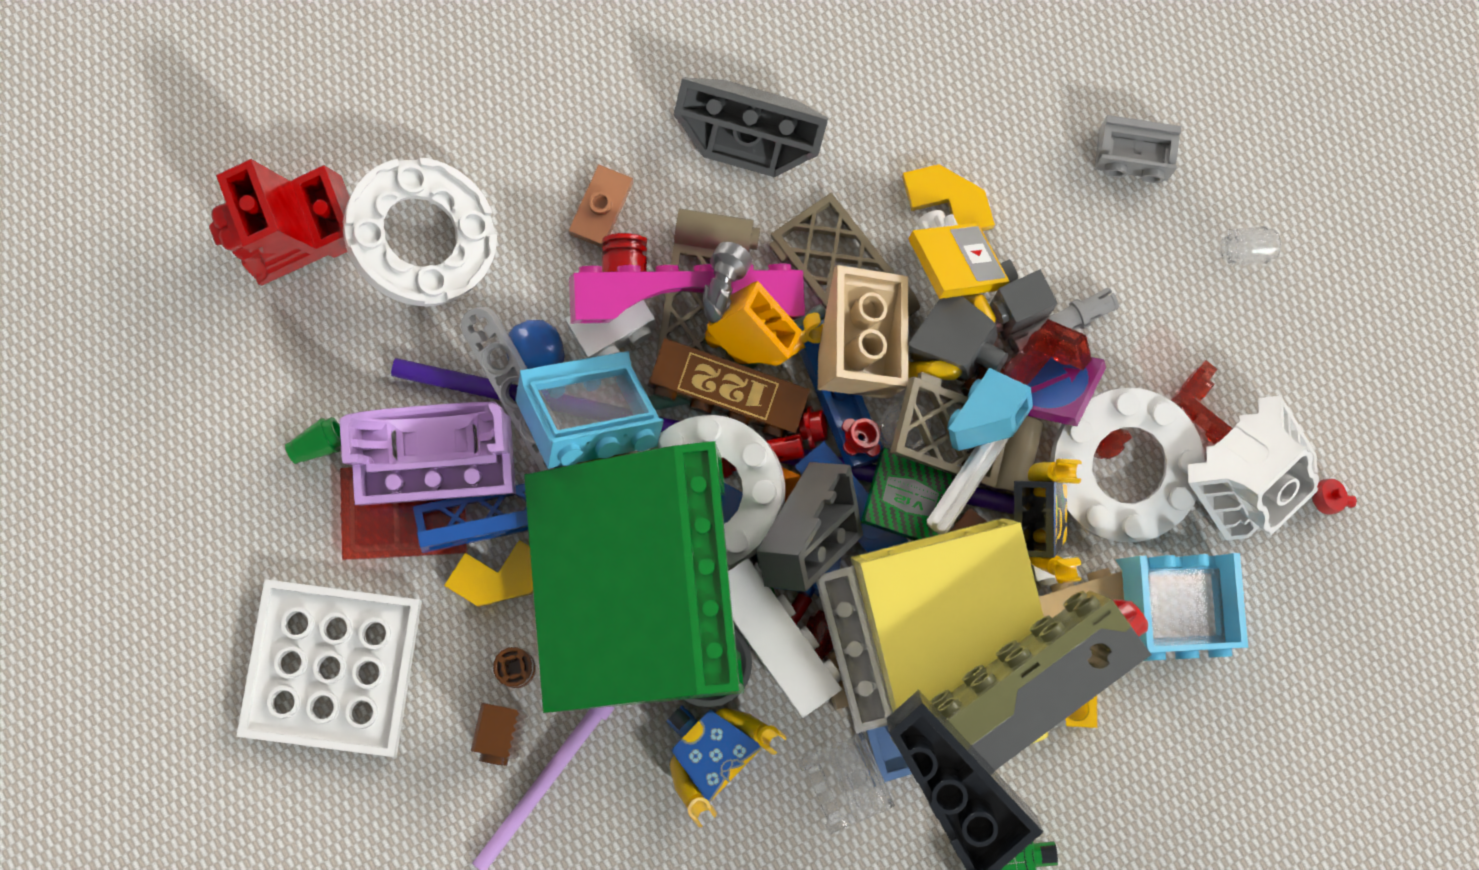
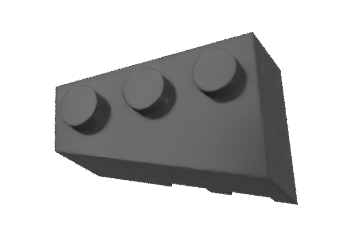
[757,462,863,591]

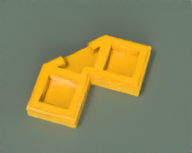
[902,164,995,231]
[444,540,533,607]

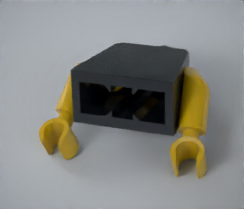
[1014,458,1082,584]

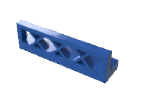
[413,483,529,553]

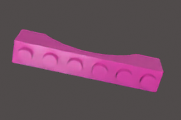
[569,264,805,324]

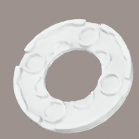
[343,157,497,306]
[1050,388,1205,543]
[645,415,786,569]

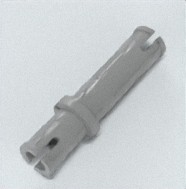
[1008,288,1119,357]

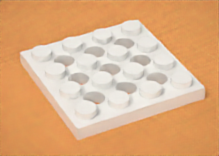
[236,579,422,758]

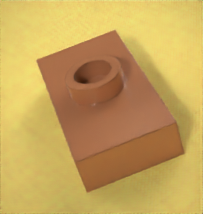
[569,164,634,248]

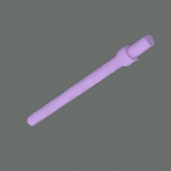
[472,707,615,870]

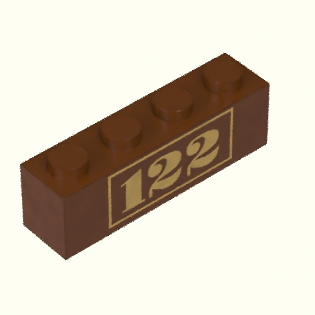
[647,338,810,439]

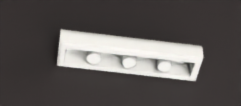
[816,566,893,733]

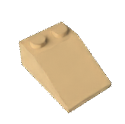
[818,265,908,399]

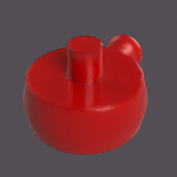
[1312,479,1357,515]

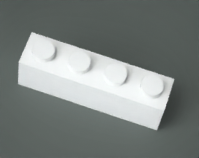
[729,558,842,718]

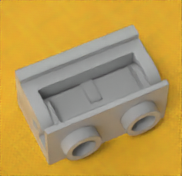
[1094,115,1182,183]

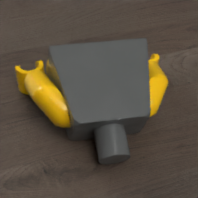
[908,293,1008,380]

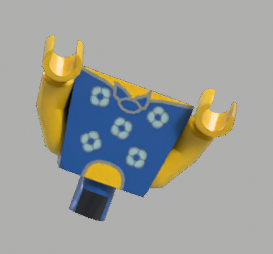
[666,705,787,827]

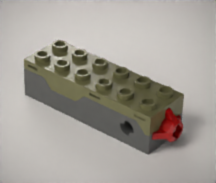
[890,591,1151,770]

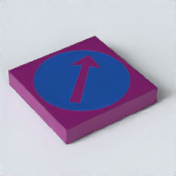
[1015,346,1106,427]

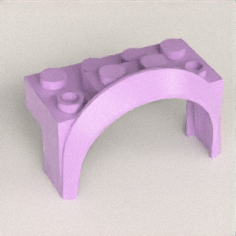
[339,402,516,505]

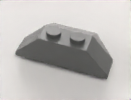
[673,77,829,177]

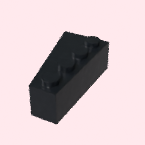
[886,689,1044,870]

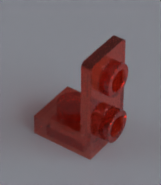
[1003,319,1092,385]
[1171,360,1233,445]

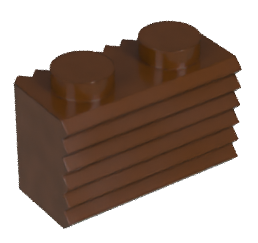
[471,702,528,766]

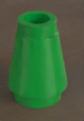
[285,417,341,464]

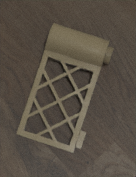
[769,192,920,317]
[656,209,760,362]
[890,372,1044,495]

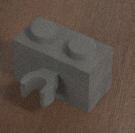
[990,259,1058,341]

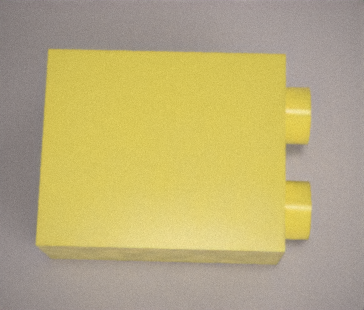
[850,518,1048,744]

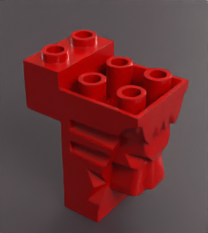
[209,159,350,286]

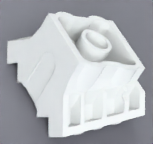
[1188,396,1319,540]

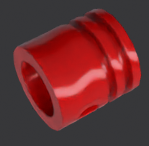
[602,233,647,272]

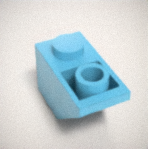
[947,368,1033,451]

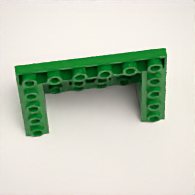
[524,441,744,713]

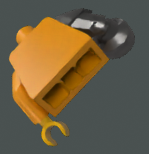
[703,242,824,366]

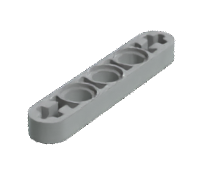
[461,307,565,471]

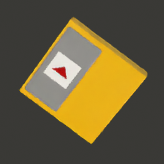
[908,223,1010,299]

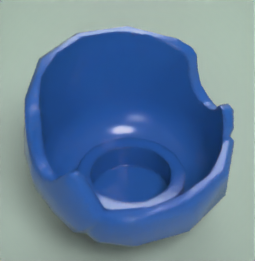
[506,320,565,369]

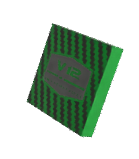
[861,447,955,541]

